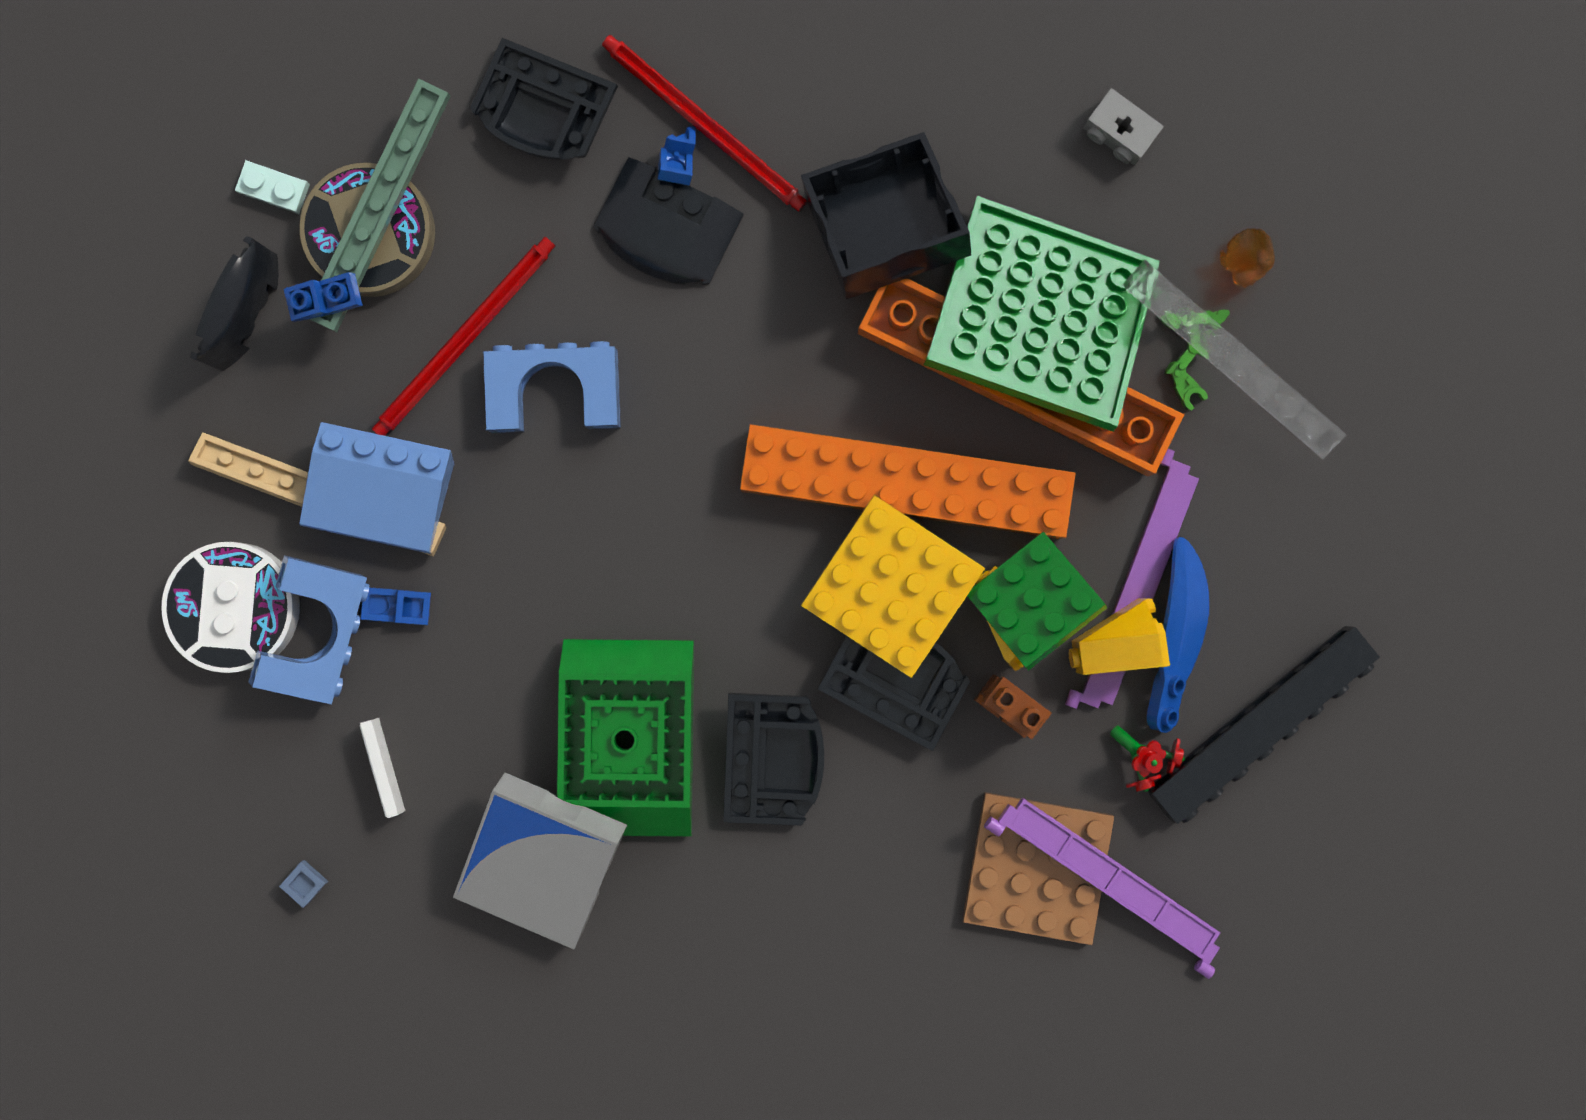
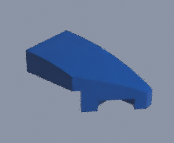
[658,126,696,186]

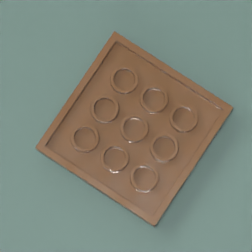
[962,792,1114,945]

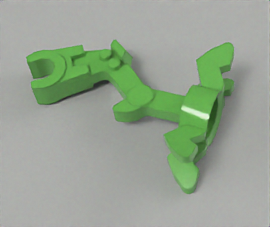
[1158,310,1230,411]

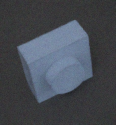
[279,860,329,908]

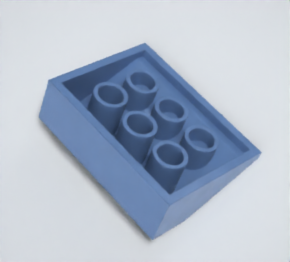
[299,422,454,554]

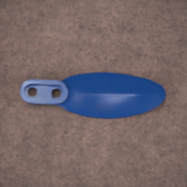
[1147,537,1209,733]

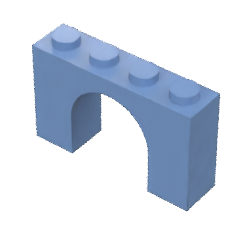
[483,341,621,433]
[249,555,369,705]

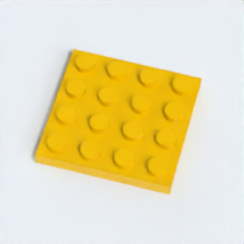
[801,495,985,678]

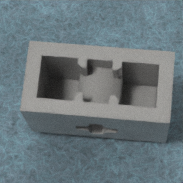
[1083,88,1164,166]

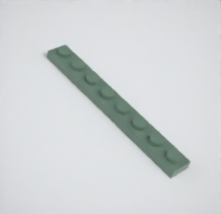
[309,78,451,332]

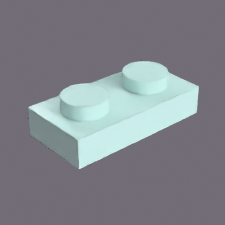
[235,160,310,214]

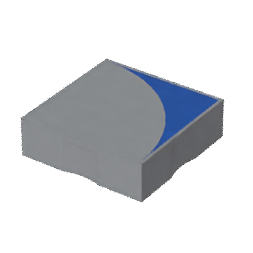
[453,773,627,950]

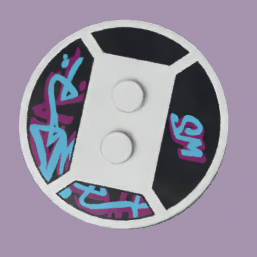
[162,542,300,673]

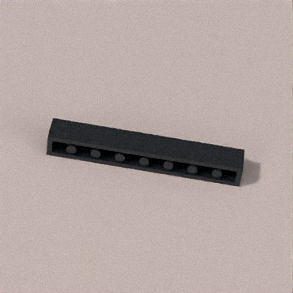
[1148,626,1380,824]

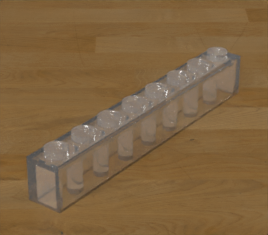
[1123,259,1347,459]

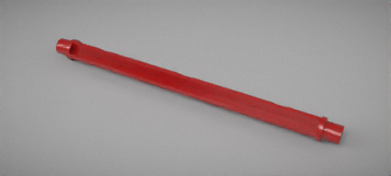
[602,35,807,212]
[372,237,556,436]

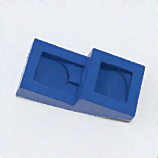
[360,587,431,625]

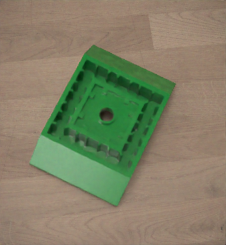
[557,639,694,837]

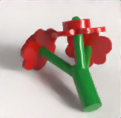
[1110,725,1185,792]

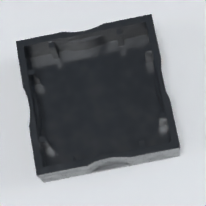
[801,132,971,299]

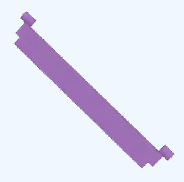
[1065,449,1199,709]
[984,798,1220,979]

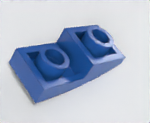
[284,272,363,322]

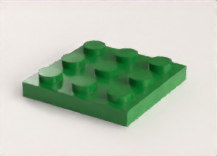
[967,531,1107,671]

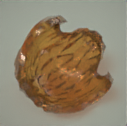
[1220,228,1275,288]

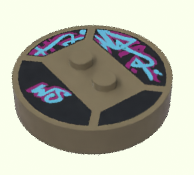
[300,163,435,297]

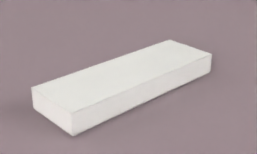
[359,718,405,818]

